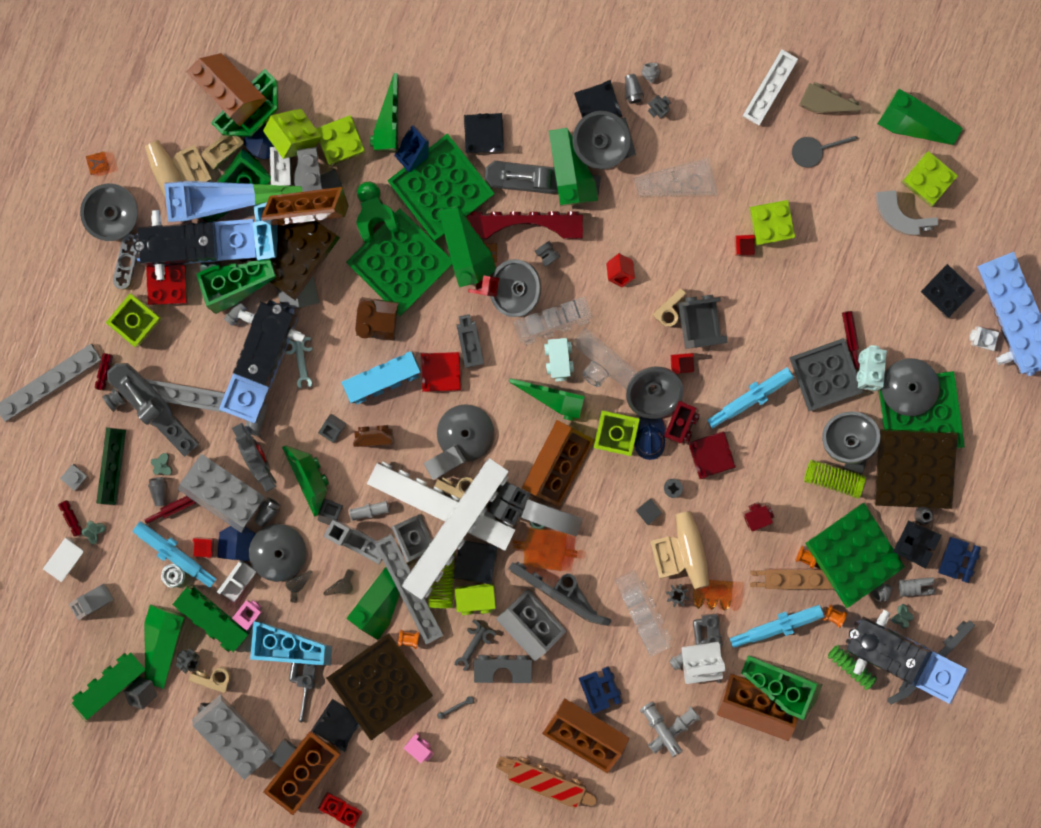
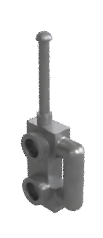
[693,613,723,683]
[289,663,317,723]

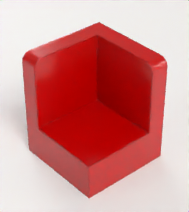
[734,235,755,256]
[606,253,635,288]
[468,276,499,297]
[670,353,695,374]
[193,537,214,558]

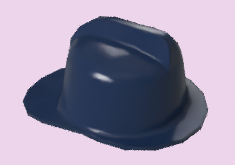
[635,417,665,460]

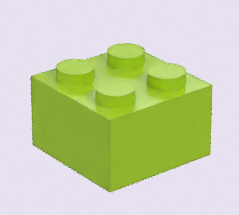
[263,109,321,159]
[316,115,366,167]
[901,151,958,207]
[749,200,795,246]
[105,293,163,348]
[593,410,640,456]
[455,583,496,615]

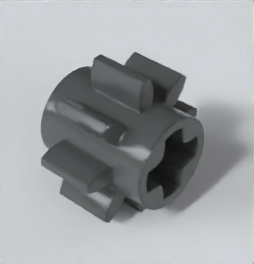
[648,95,671,119]
[665,584,689,607]
[176,648,200,674]

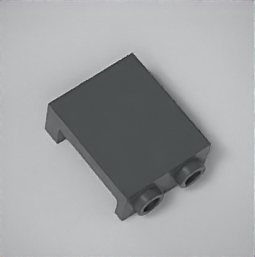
[678,294,728,349]

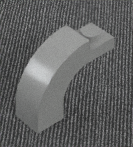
[875,190,938,236]
[515,499,583,536]
[323,520,382,564]

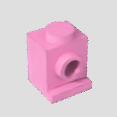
[232,600,263,630]
[404,732,434,763]

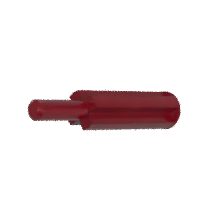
[842,311,860,369]
[144,496,197,524]

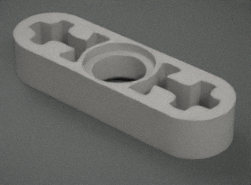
[113,234,137,289]

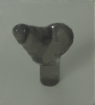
[323,569,354,596]
[285,570,313,603]

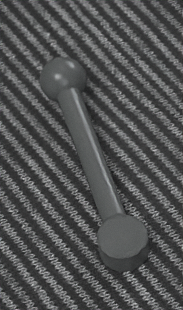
[437,696,473,719]

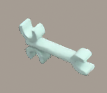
[286,337,313,388]

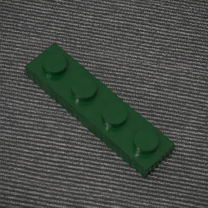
[96,427,126,505]

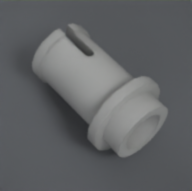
[224,302,247,326]
[669,653,683,671]

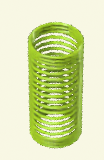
[804,459,866,499]
[429,551,455,608]

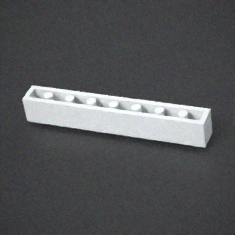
[402,458,509,600]
[367,461,515,550]

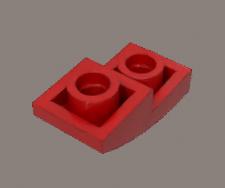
[318,792,362,828]

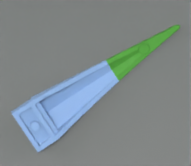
[164,181,303,222]

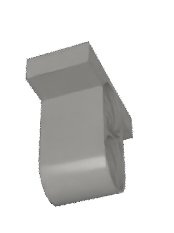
[423,445,466,480]
[69,583,114,620]

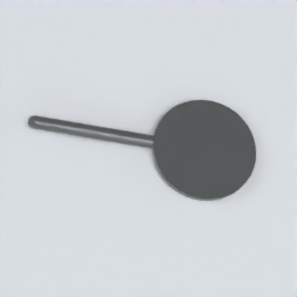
[792,136,857,168]

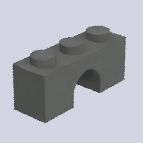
[474,655,532,683]

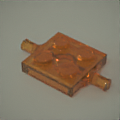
[512,527,578,571]

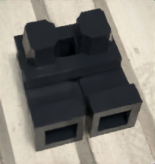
[893,520,942,569]

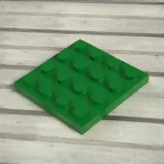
[387,133,495,241]
[346,208,452,317]
[878,371,965,448]
[805,503,905,608]

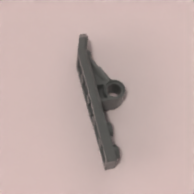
[485,160,601,196]
[107,363,199,457]
[508,561,612,626]
[887,620,975,705]

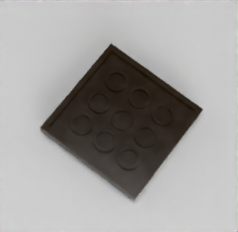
[239,221,340,301]
[874,429,958,509]
[326,633,433,741]

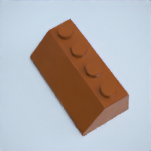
[186,53,267,126]
[261,187,349,226]
[522,420,595,507]
[716,673,798,741]
[542,698,630,774]
[263,731,341,815]

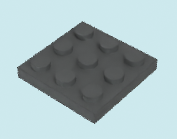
[789,338,863,412]

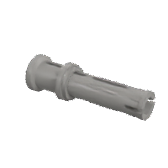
[640,701,683,758]
[648,706,701,754]

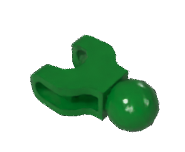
[356,181,400,243]

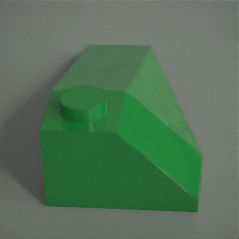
[370,73,399,152]
[877,89,963,145]
[548,128,598,207]
[201,149,271,222]
[439,205,496,287]
[196,259,276,314]
[509,378,585,421]
[346,567,400,640]
[144,604,186,689]
[741,655,823,720]

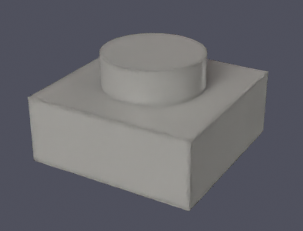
[60,464,88,491]

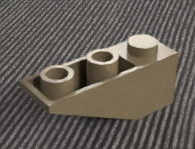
[798,82,862,114]

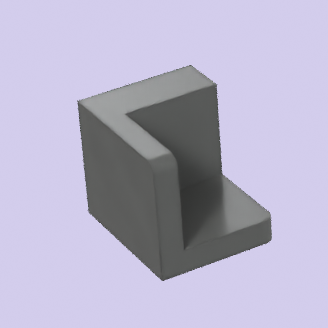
[124,677,157,710]
[270,738,297,768]

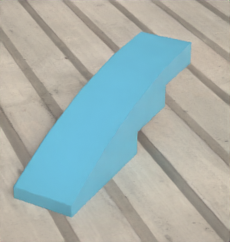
[253,184,278,261]

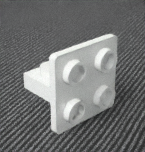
[681,642,725,684]

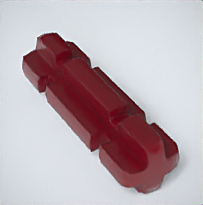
[94,353,113,391]
[58,500,82,537]

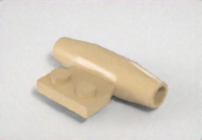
[145,140,211,198]
[650,511,709,589]

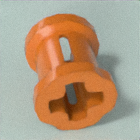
[795,546,816,569]
[822,604,847,628]
[398,630,420,649]

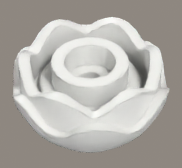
[161,564,185,588]

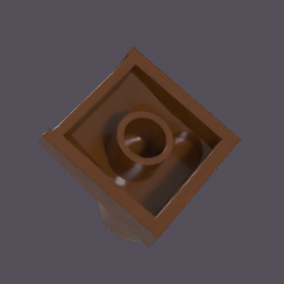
[355,297,399,341]
[353,425,394,447]

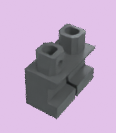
[488,482,531,526]

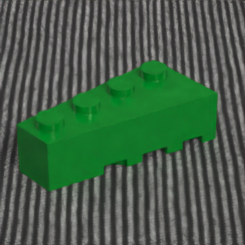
[172,584,250,652]
[71,652,146,722]

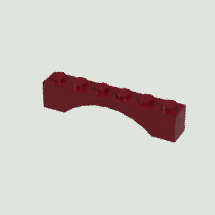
[467,211,583,239]

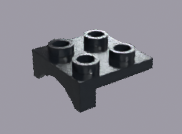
[574,80,623,118]
[464,113,504,154]
[920,264,975,318]
[454,541,497,585]
[311,699,360,752]

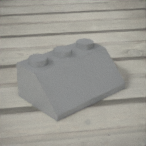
[496,589,566,661]

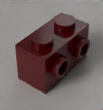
[664,401,700,445]
[742,502,775,532]

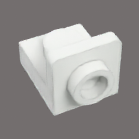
[969,326,999,351]

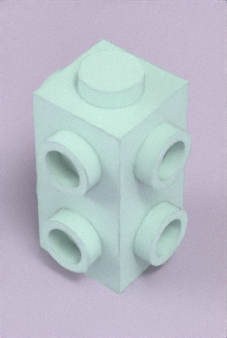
[544,338,574,382]
[857,345,887,391]

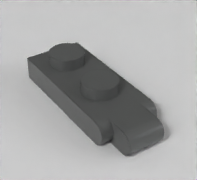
[457,314,484,368]

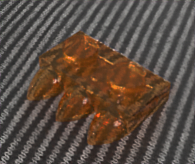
[693,579,733,611]

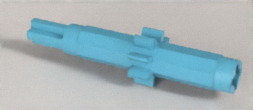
[707,367,795,429]
[132,521,216,588]
[730,604,824,648]

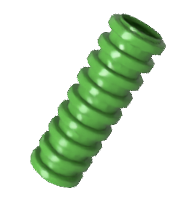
[828,645,877,690]

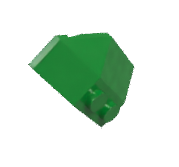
[210,69,278,136]
[282,445,329,517]

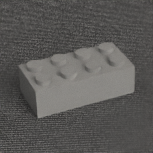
[178,454,265,533]
[192,694,273,780]

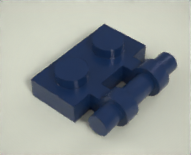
[937,537,981,583]
[579,666,623,714]

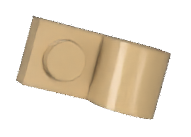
[201,136,244,170]
[652,288,686,327]
[435,477,473,499]
[189,667,231,693]

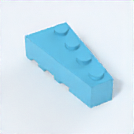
[342,351,422,405]
[250,621,332,666]

